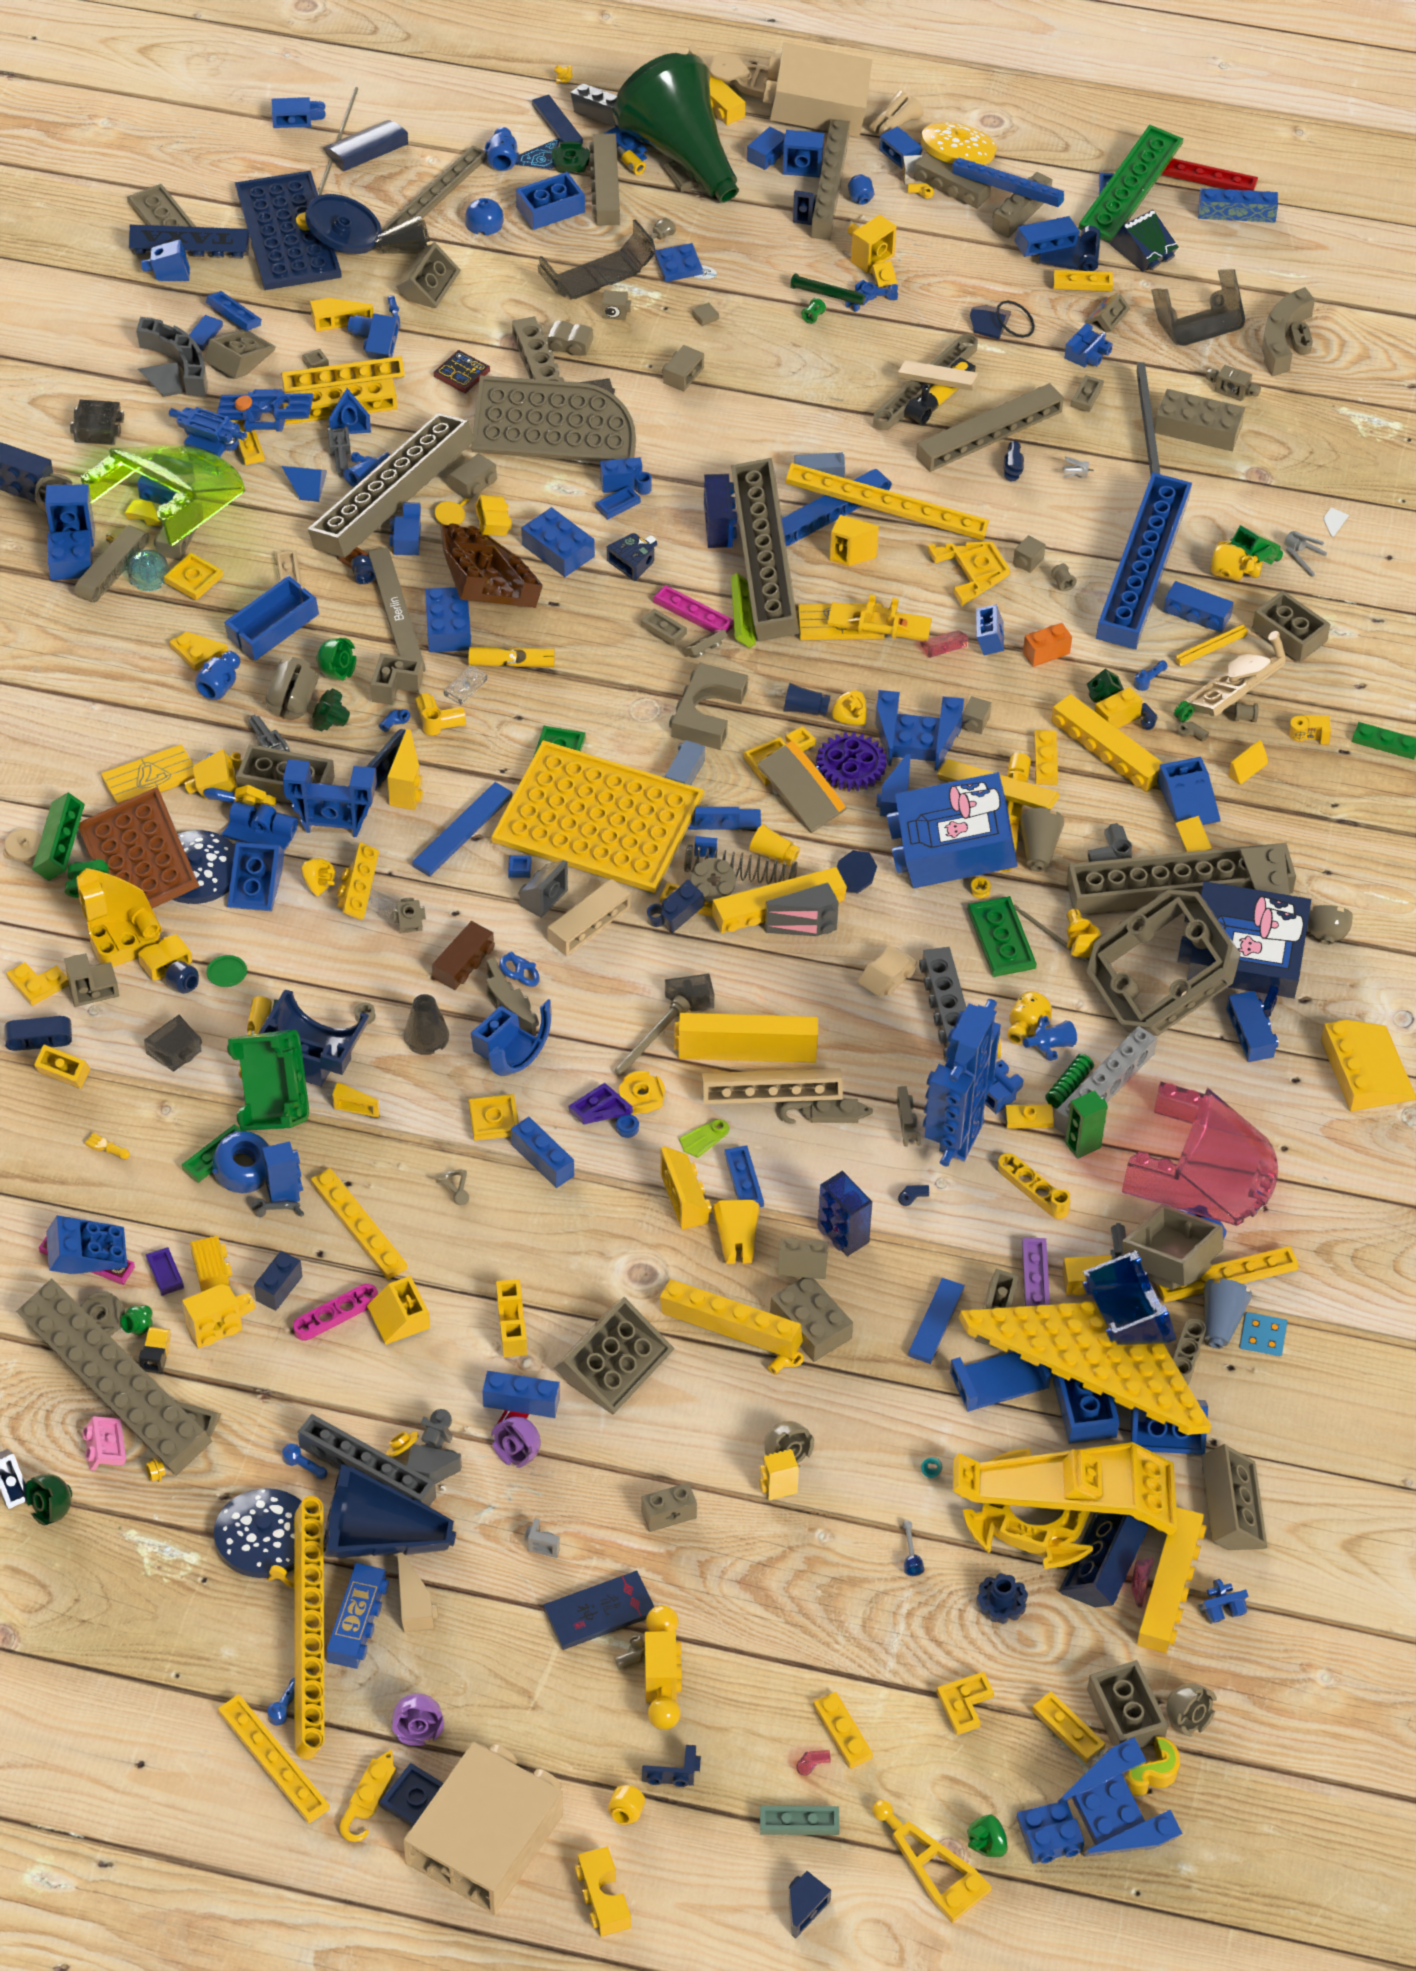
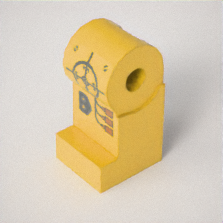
[1289,715,1331,745]

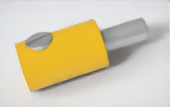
[617,146,646,175]

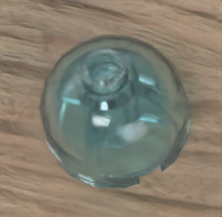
[127,550,170,591]

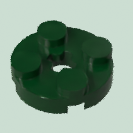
[552,141,590,173]

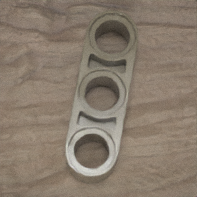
[1173,1319,1206,1385]

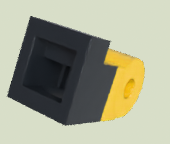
[139,1327,171,1374]

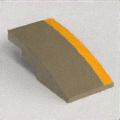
[757,740,846,833]

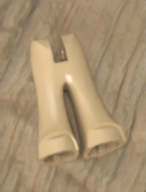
[869,91,924,135]

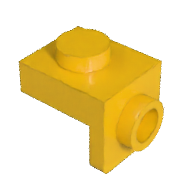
[869,260,897,288]

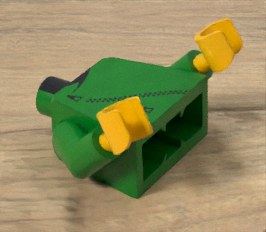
[1217,525,1283,571]

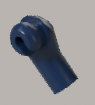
[1141,703,1158,730]

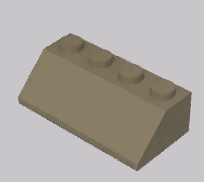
[1201,1444,1267,1550]

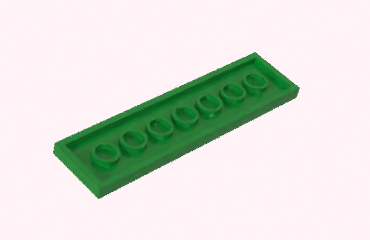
[1078,124,1183,242]

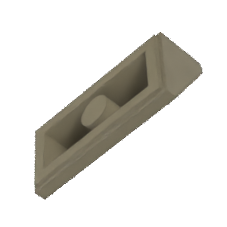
[174,1400,221,1437]

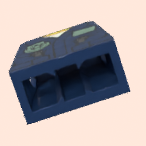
[607,533,657,581]

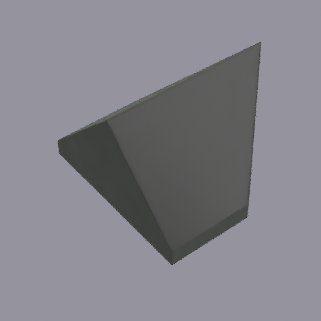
[138,362,183,397]

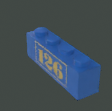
[326,1563,389,1669]

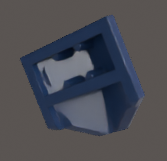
[970,305,1011,339]

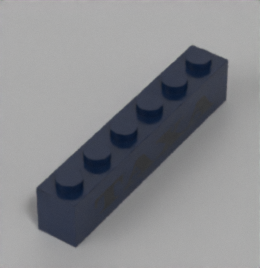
[129,224,249,259]

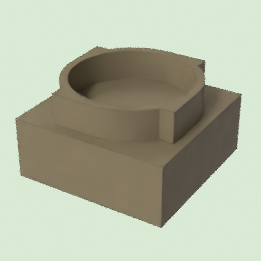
[1122,1204,1223,1290]

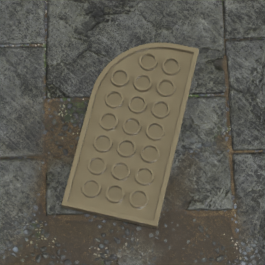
[471,375,636,462]

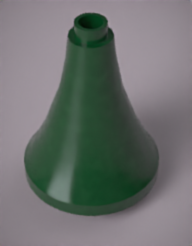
[613,53,739,203]

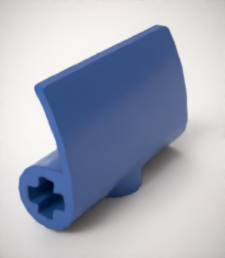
[221,801,298,851]

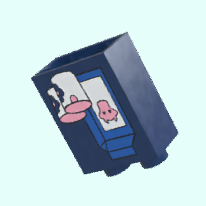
[1177,881,1312,999]

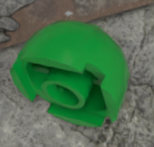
[316,638,357,681]

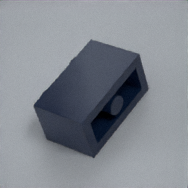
[254,1251,303,1311]

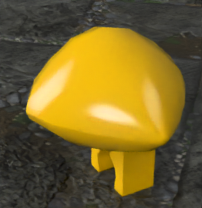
[832,690,867,725]
[301,858,336,896]

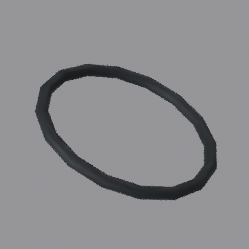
[996,300,1035,338]

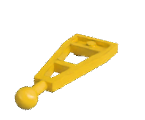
[872,1800,992,1923]

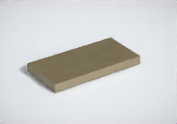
[127,184,196,227]

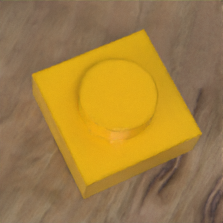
[785,726,816,751]

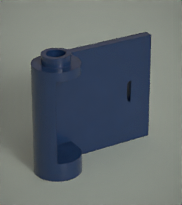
[1039,226,1101,271]

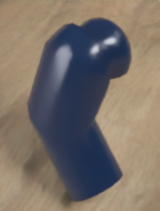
[898,1185,929,1206]

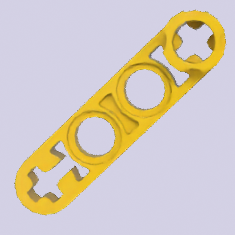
[997,1153,1071,1219]

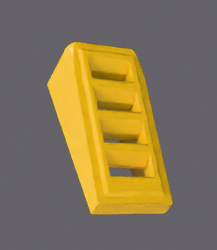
[332,1082,380,1117]

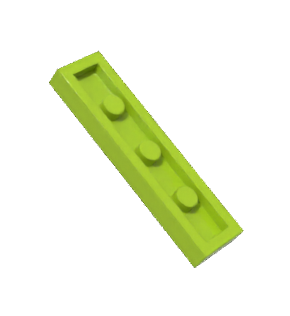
[731,573,756,648]

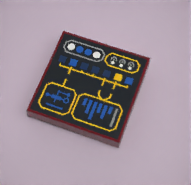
[434,350,490,394]

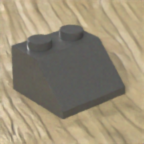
[519,860,568,918]

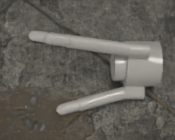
[1284,531,1327,577]

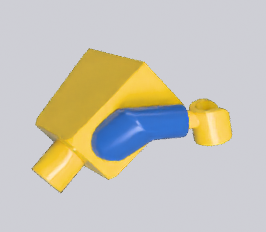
[185,749,245,804]

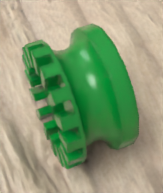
[1173,701,1195,722]

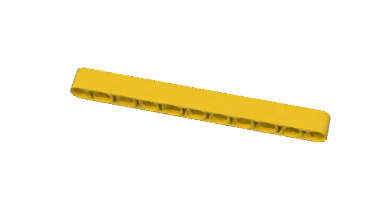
[294,1496,325,1760]

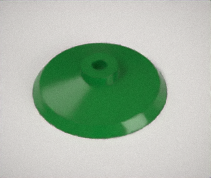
[206,955,247,987]

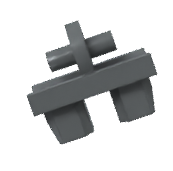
[421,1409,453,1450]

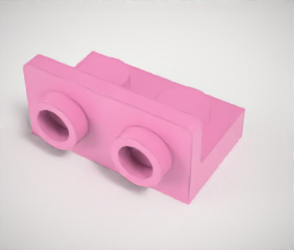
[82,1416,126,1471]

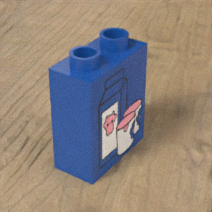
[887,772,1018,889]

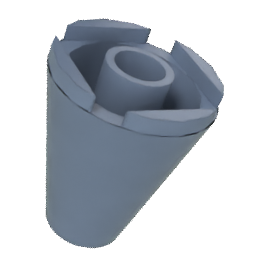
[1204,1279,1252,1349]

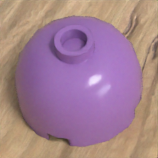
[491,1417,541,1468]
[391,1693,444,1746]

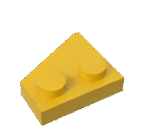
[169,631,228,671]

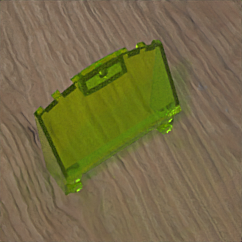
[80,445,245,546]

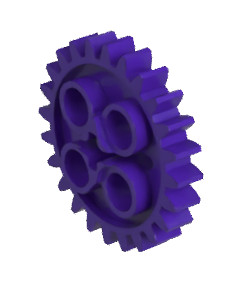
[816,732,887,792]

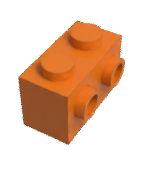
[1023,623,1072,667]

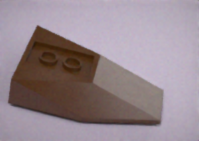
[440,523,543,608]

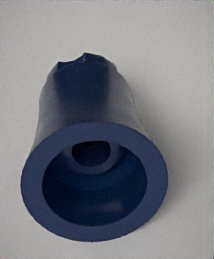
[783,683,831,716]

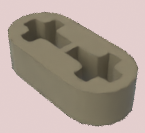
[1290,322,1313,355]

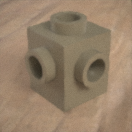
[393,898,426,933]

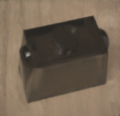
[144,1014,202,1072]

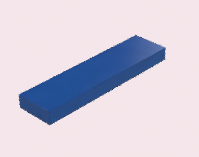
[908,1278,965,1364]

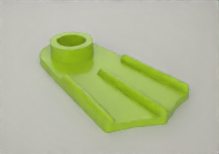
[679,1119,729,1158]

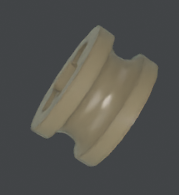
[354,1002,376,1025]

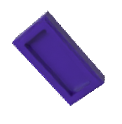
[146,1247,184,1296]

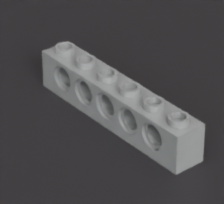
[1054,1026,1157,1134]

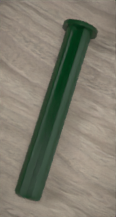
[790,273,866,305]

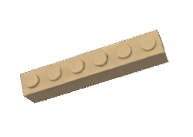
[702,1068,843,1104]

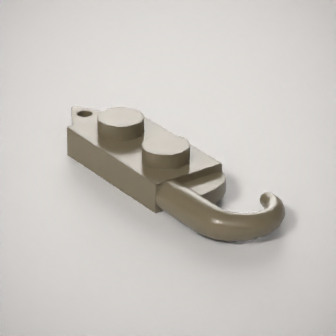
[779,1099,873,1124]

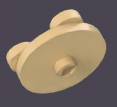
[3,829,41,865]

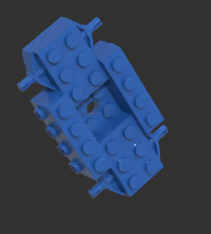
[923,999,1001,1167]

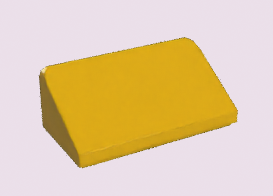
[1228,740,1268,785]

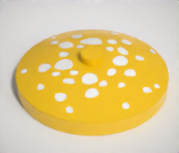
[921,122,997,165]

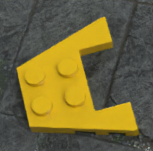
[927,542,1010,606]

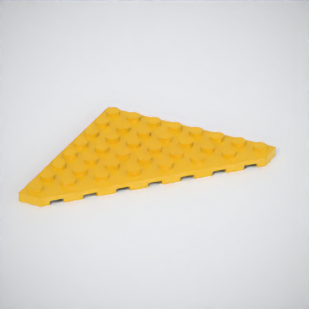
[959,1299,1212,1435]

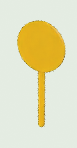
[434,497,473,525]

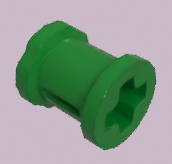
[801,298,826,324]

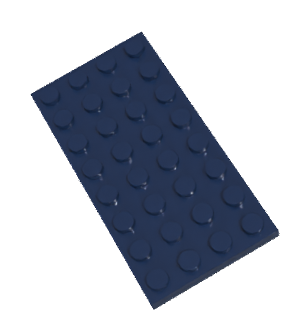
[235,170,342,290]

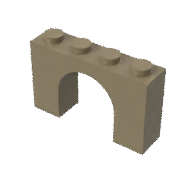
[669,663,748,750]

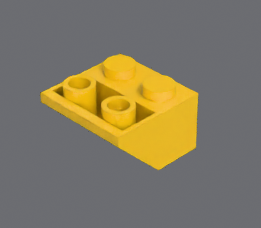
[830,515,879,566]
[367,1276,430,1345]

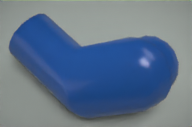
[379,709,410,732]

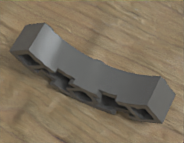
[136,317,208,396]

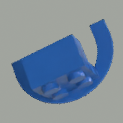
[471,999,552,1076]

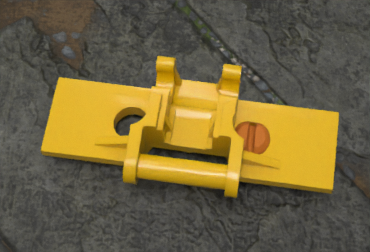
[828,594,932,641]

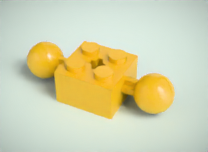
[645,1605,682,1730]

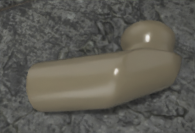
[1177,722,1209,741]
[615,1635,645,1669]

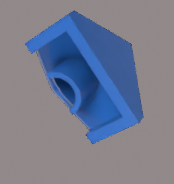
[329,388,371,434]
[281,466,327,502]

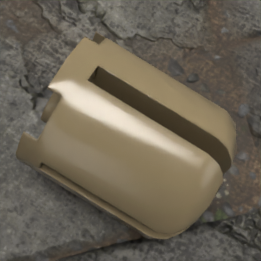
[266,657,319,720]

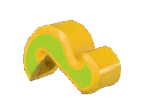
[1125,1736,1180,1796]

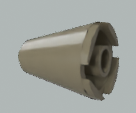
[1020,808,1064,872]

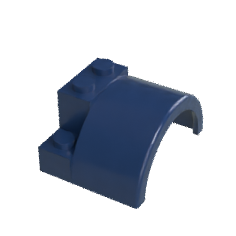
[258,990,369,1087]

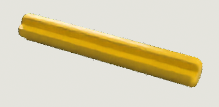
[1175,624,1248,666]

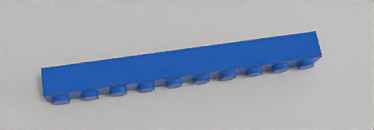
[952,157,1064,207]

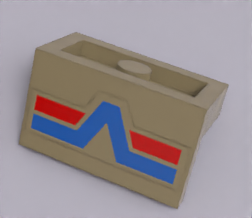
[1085,293,1130,333]

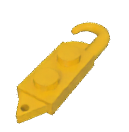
[339,1750,396,1842]

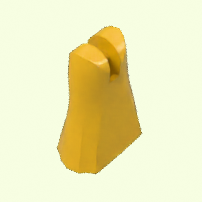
[712,1200,760,1264]

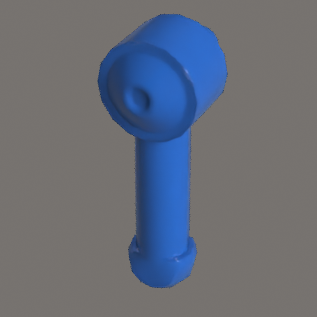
[1134,660,1168,691]
[282,1443,328,1479]
[267,1677,295,1726]

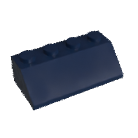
[1059,1512,1149,1608]

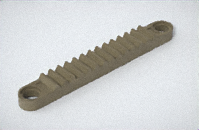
[873,334,978,430]

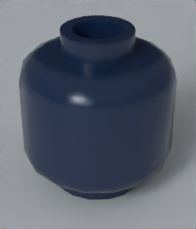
[165,961,199,994]

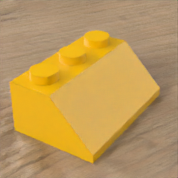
[660,1146,712,1230]

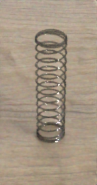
[684,844,798,885]

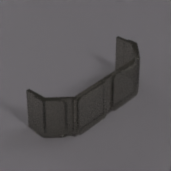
[538,219,655,300]

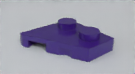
[568,1082,633,1125]

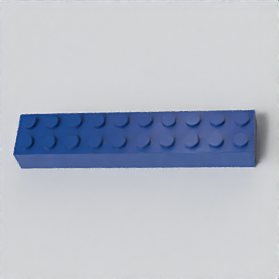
[1096,472,1192,650]

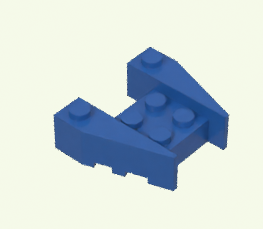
[875,690,964,771]
[283,760,377,837]
[1058,1737,1183,1857]

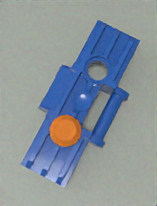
[217,389,314,432]

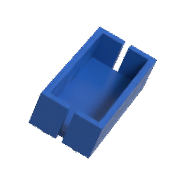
[224,575,319,661]

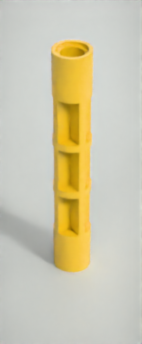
[999,753,1031,872]

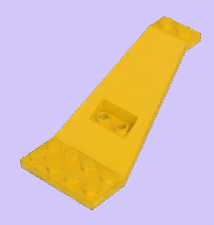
[953,1442,1178,1536]

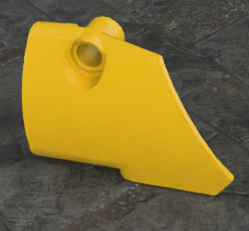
[76,868,162,967]

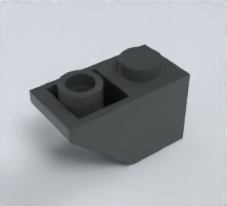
[406,1444,462,1484]

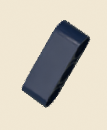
[4,1016,72,1051]

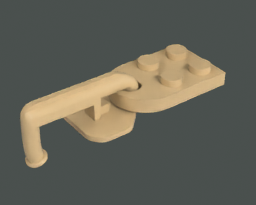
[687,45,776,98]
[1184,631,1286,716]

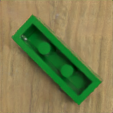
[1065,1090,1108,1159]

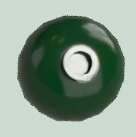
[25,1473,72,1526]

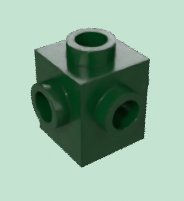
[1087,668,1124,703]

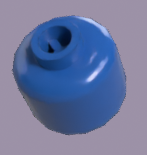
[848,174,875,205]

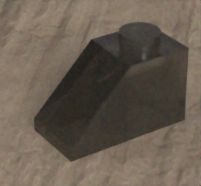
[665,973,715,1012]

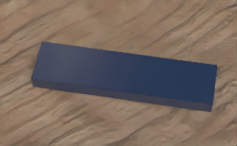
[532,94,583,144]

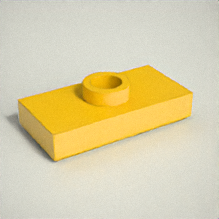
[1005,1104,1054,1128]

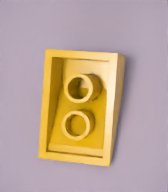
[388,729,424,811]

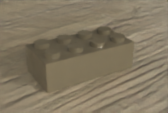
[1155,389,1245,452]
[236,744,335,804]

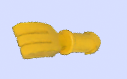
[85,1133,130,1159]

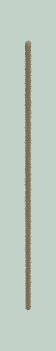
[318,87,358,196]

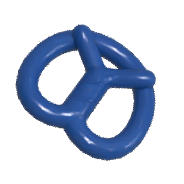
[499,952,540,987]

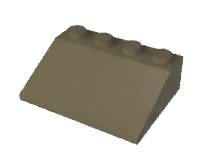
[553,1297,675,1415]

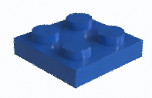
[655,243,703,282]

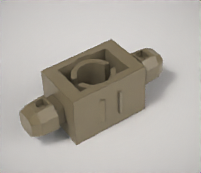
[1206,365,1261,401]

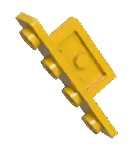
[336,842,379,920]

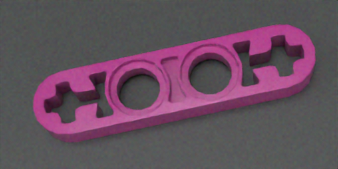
[293,1284,378,1341]

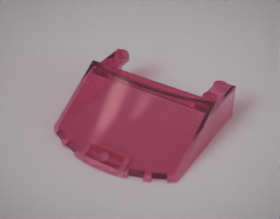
[1122,1082,1278,1226]

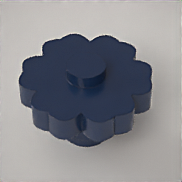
[976,1573,1028,1624]

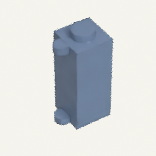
[790,452,845,478]
[662,740,705,786]

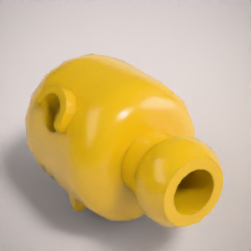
[1210,544,1263,581]
[1007,991,1052,1045]

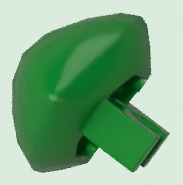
[967,1814,1008,1857]

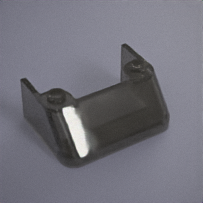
[1151,269,1245,346]

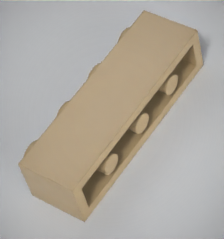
[547,879,631,956]

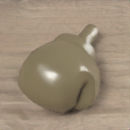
[645,218,676,243]

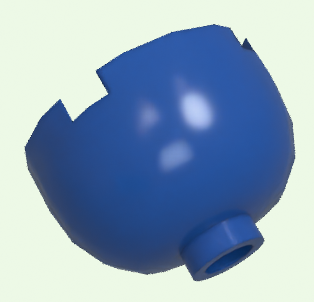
[465,198,504,235]

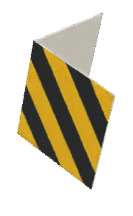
[902,155,922,185]

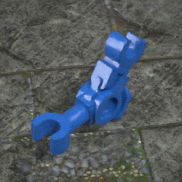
[845,280,898,312]

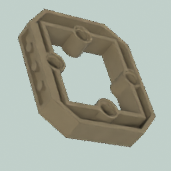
[1087,889,1241,1036]

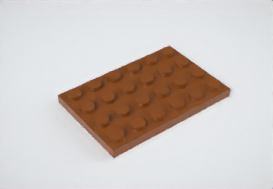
[78,787,200,909]

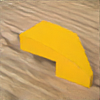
[124,499,162,526]

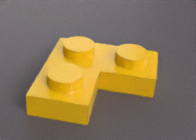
[6,962,69,1006]
[936,1672,994,1736]

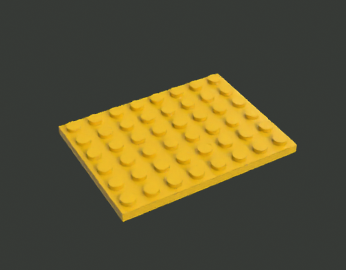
[491,740,705,893]

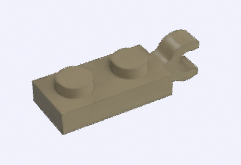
[896,1086,921,1147]

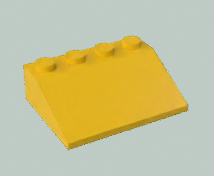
[1321,1020,1416,1112]

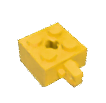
[182,1284,255,1348]

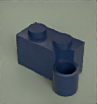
[647,880,705,933]

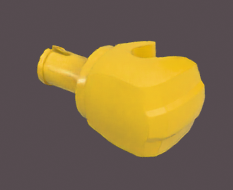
[1066,909,1101,958]

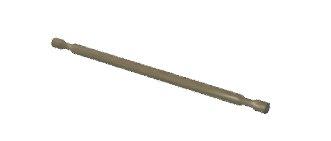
[1014,905,1089,964]

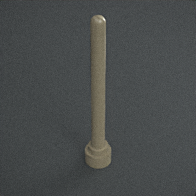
[615,995,690,1076]

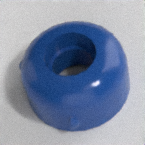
[212,1131,269,1194]

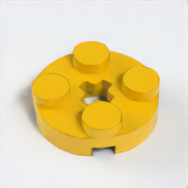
[619,1071,665,1115]

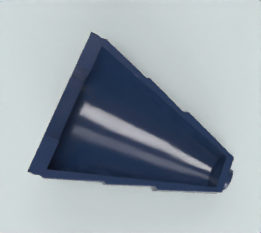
[323,1464,456,1558]

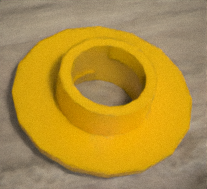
[386,1431,419,1457]

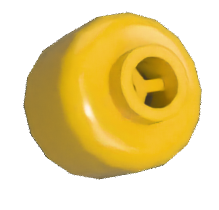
[608,1785,645,1825]

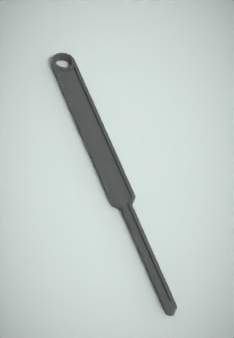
[1136,362,1170,556]

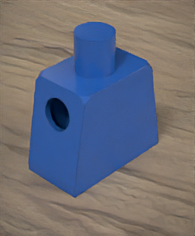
[141,240,190,281]

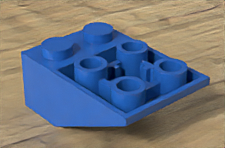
[1157,756,1221,825]
[46,1215,127,1274]

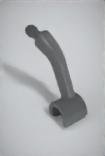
[252,1199,304,1217]

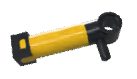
[904,357,976,425]

